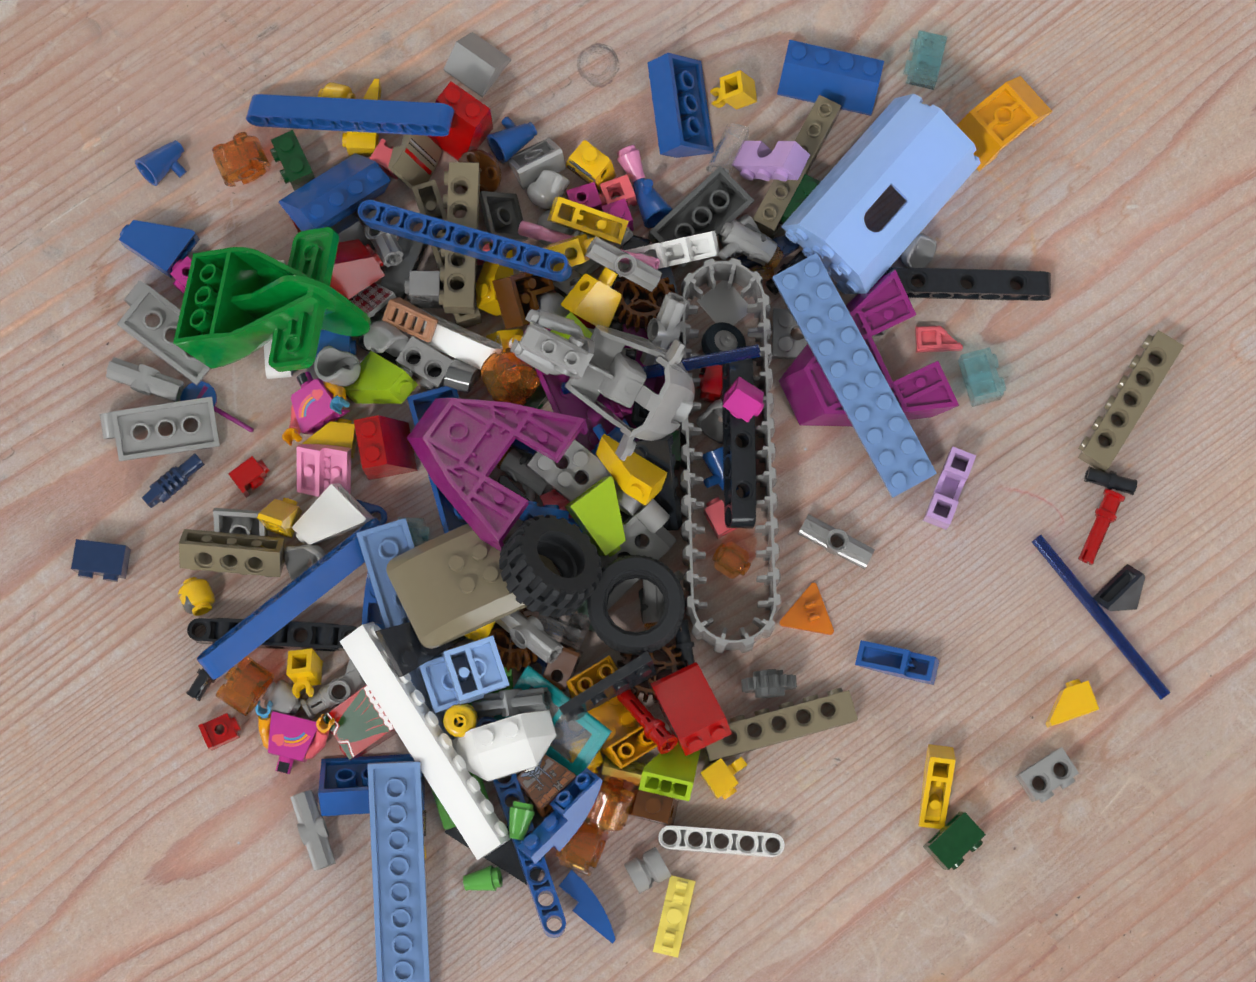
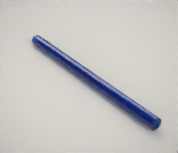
[561,344,761,395]
[1032,535,1171,700]

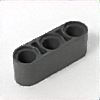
[380,236,427,299]
[444,358,483,393]

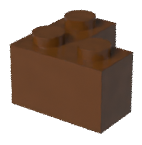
[492,272,555,329]

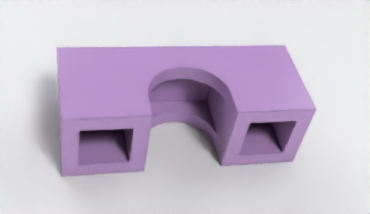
[733,141,810,181]
[923,447,976,530]

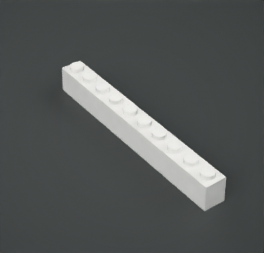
[340,622,511,860]

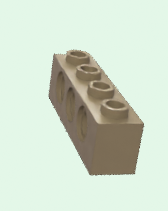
[179,529,285,577]

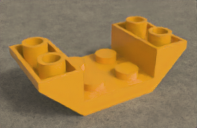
[957,76,1052,172]
[566,656,657,769]

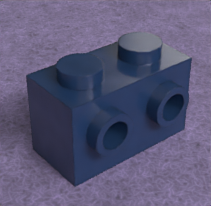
[71,539,131,582]

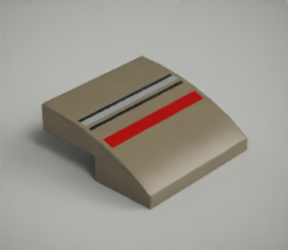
[388,134,442,191]

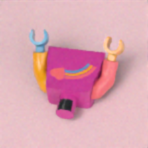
[282,371,351,446]
[255,700,335,774]

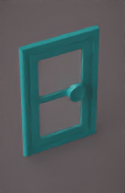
[493,665,612,777]

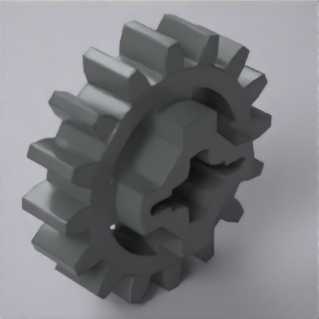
[741,669,797,698]

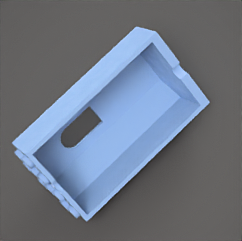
[781,94,981,294]

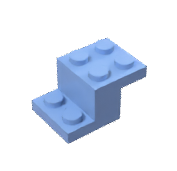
[419,636,509,714]

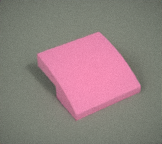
[297,444,351,497]

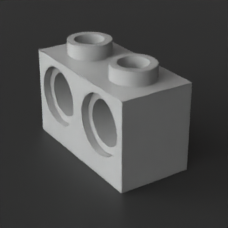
[405,271,443,309]
[396,336,453,390]
[1015,747,1079,803]

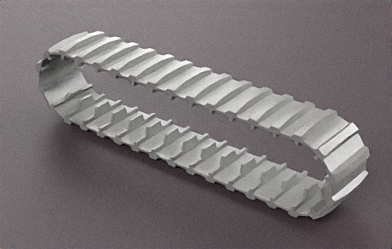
[678,258,782,654]

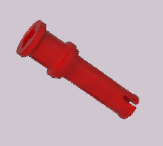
[1078,489,1125,565]
[617,689,678,754]

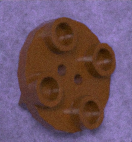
[458,149,502,192]

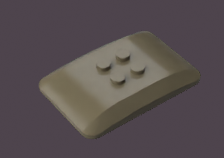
[386,519,560,649]

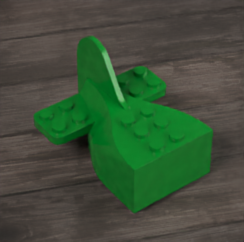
[173,227,371,372]

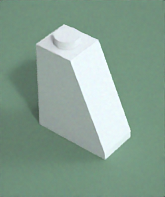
[292,483,374,545]

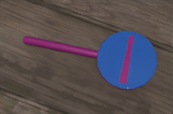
[180,381,254,432]

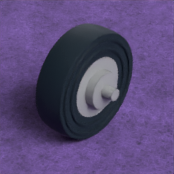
[701,322,746,365]

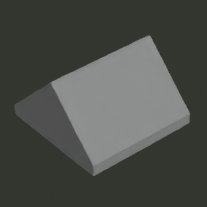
[444,32,511,98]
[507,138,566,190]
[213,508,268,537]

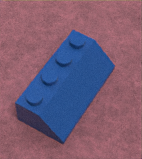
[777,40,884,116]
[647,53,714,158]
[278,153,391,231]
[318,754,425,816]

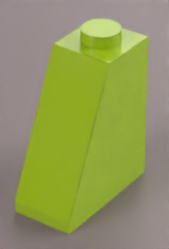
[343,351,418,404]
[564,476,626,557]
[639,743,701,801]

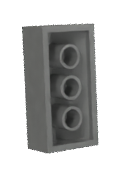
[648,166,754,268]

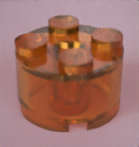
[212,132,270,187]
[481,348,540,406]
[215,656,274,716]
[584,778,635,831]
[556,819,609,876]

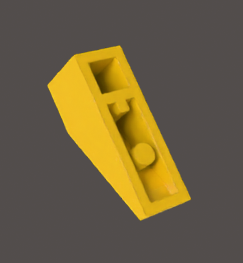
[342,79,382,156]
[547,196,629,245]
[476,248,513,316]
[596,434,667,506]
[257,497,302,539]
[918,744,956,829]

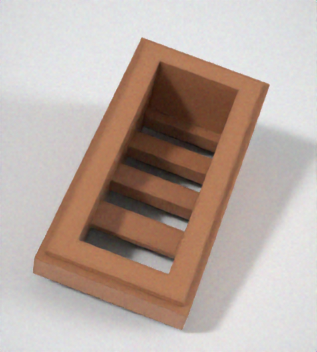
[382,297,439,343]

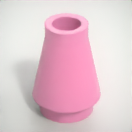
[617,145,646,183]

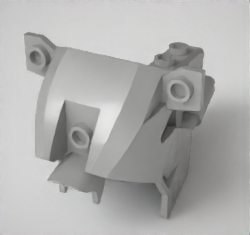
[511,309,695,461]

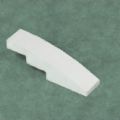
[618,231,720,277]

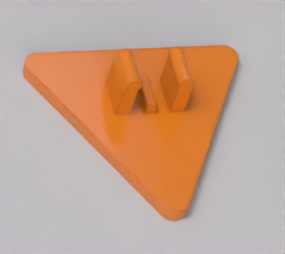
[779,583,834,635]

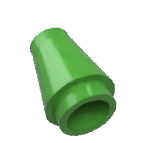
[509,801,535,841]
[463,865,503,891]

